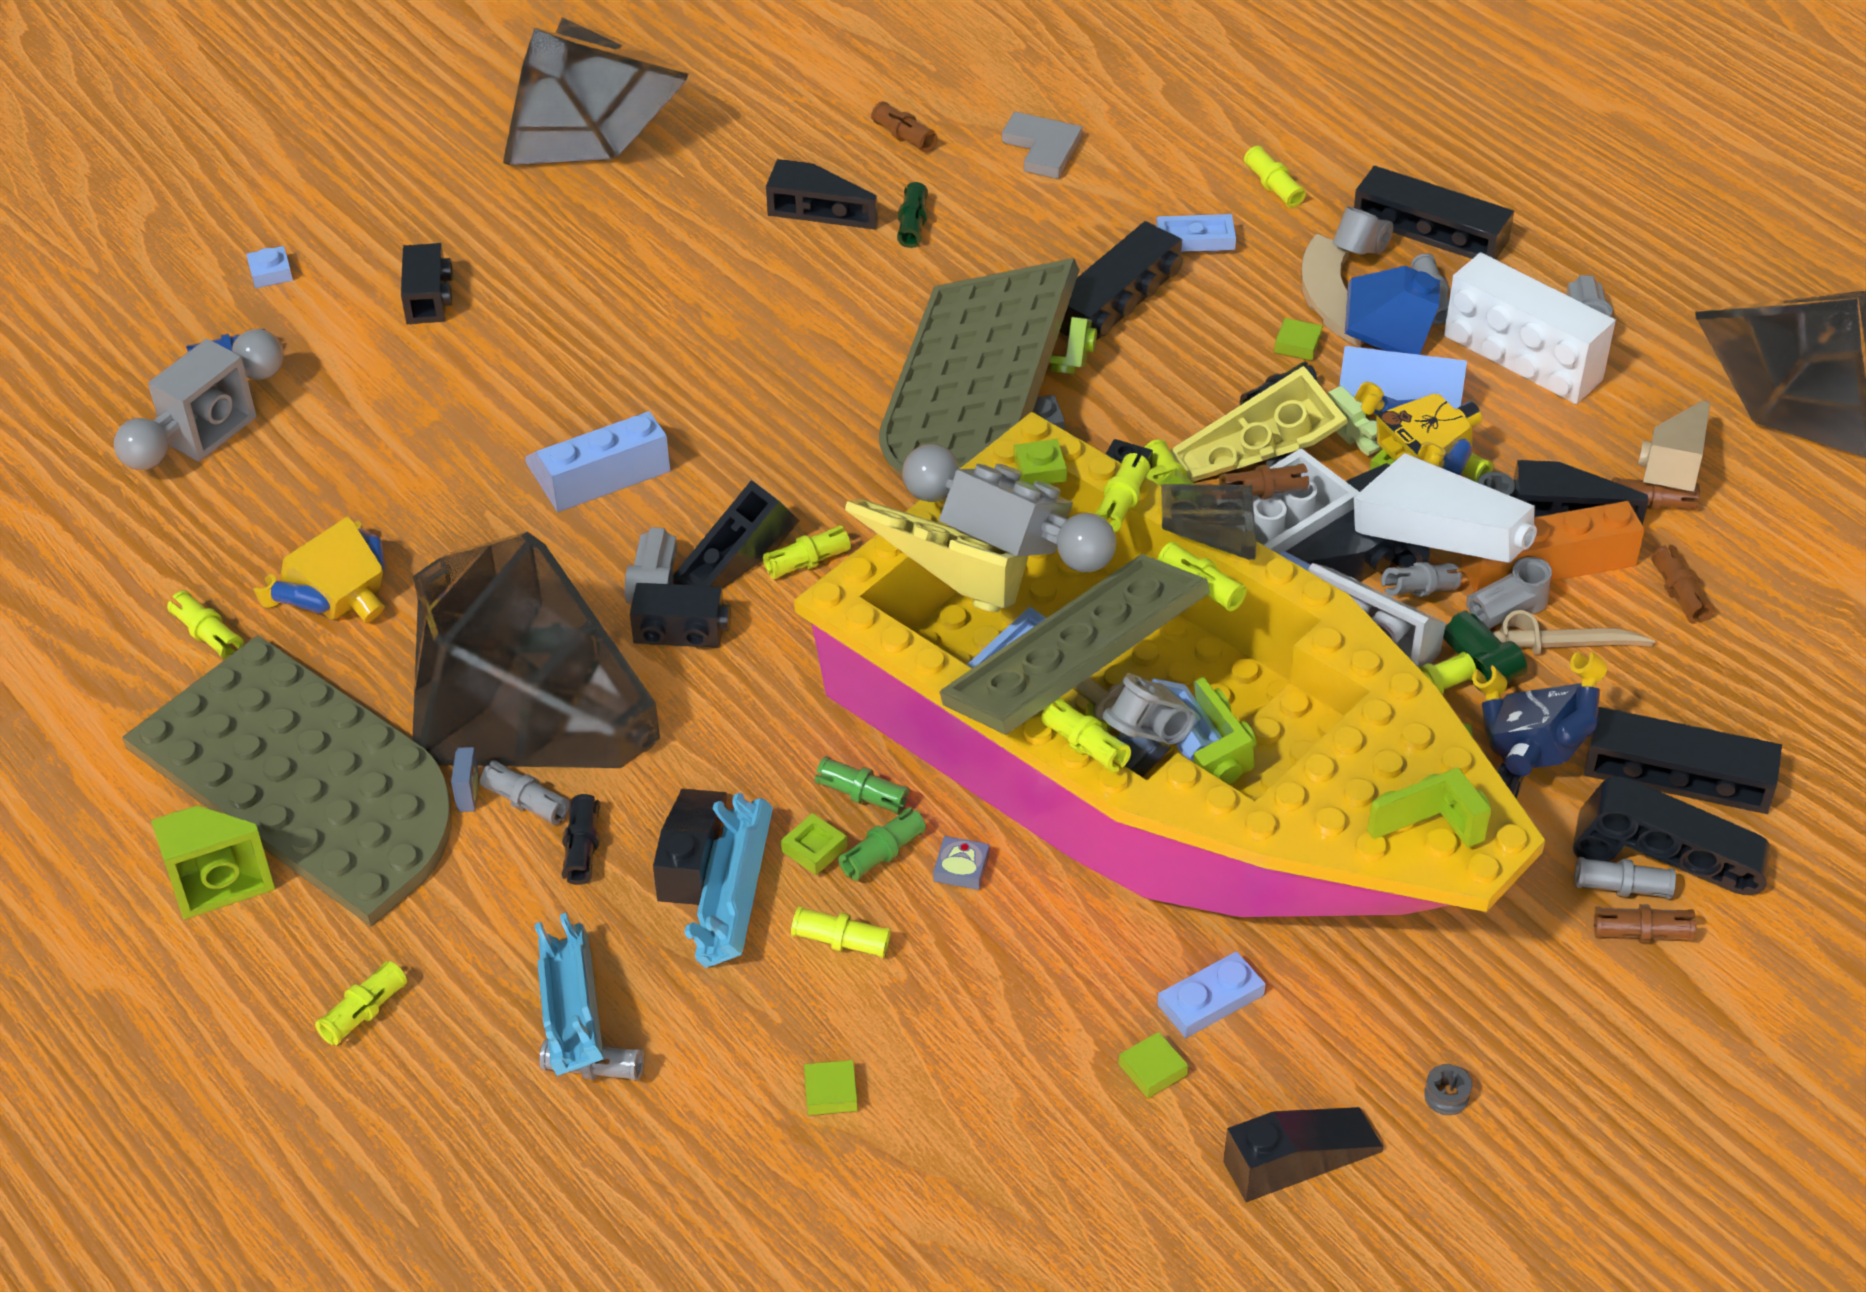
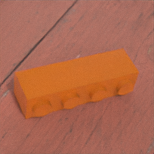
[1461,501,1645,592]

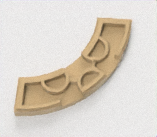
[1301,234,1365,347]

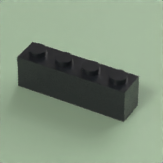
[1354,165,1514,260]
[1059,221,1183,341]
[1583,707,1782,814]

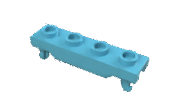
[684,793,773,968]
[535,913,604,1076]

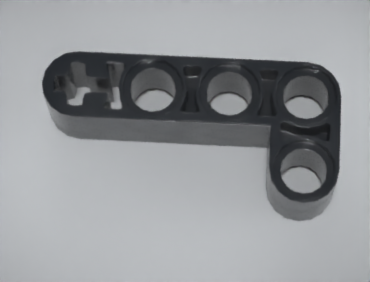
[1573,777,1771,895]

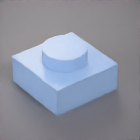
[246,246,293,288]

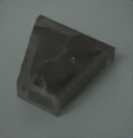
[1161,484,1256,560]

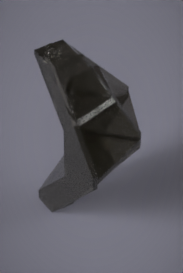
[503,17,690,166]
[1695,290,1866,458]
[412,531,660,768]

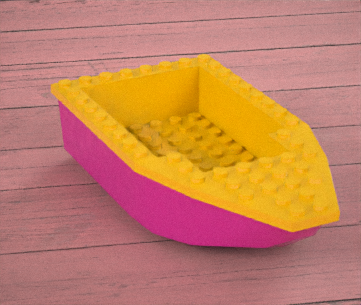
[794,412,1545,917]

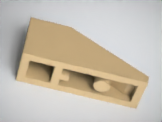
[1638,401,1710,492]

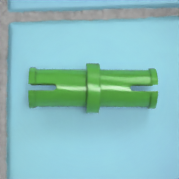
[815,756,910,815]
[839,807,926,881]

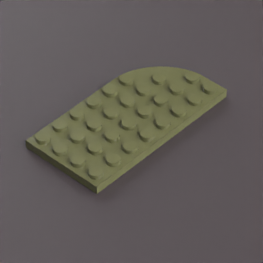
[879,258,1080,481]
[122,635,451,927]

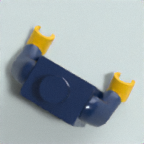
[1472,651,1607,776]

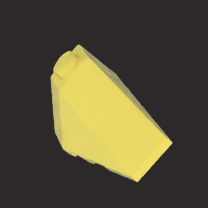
[1170,366,1348,482]
[845,499,1029,612]

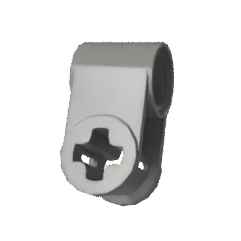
[1332,206,1393,255]
[1102,673,1196,744]

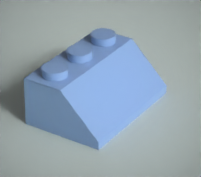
[1339,346,1467,409]
[525,411,670,512]

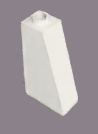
[1354,453,1537,563]

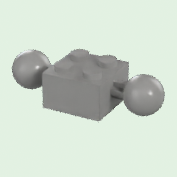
[114,329,284,470]
[902,444,1116,572]

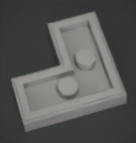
[1002,112,1083,179]

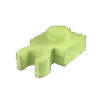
[1328,386,1381,456]

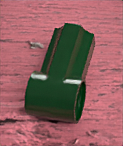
[1443,610,1527,692]

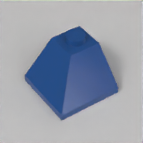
[1344,266,1440,355]

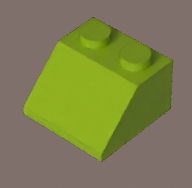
[151,805,275,920]

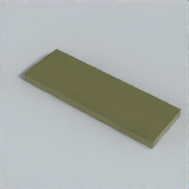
[939,554,1210,735]

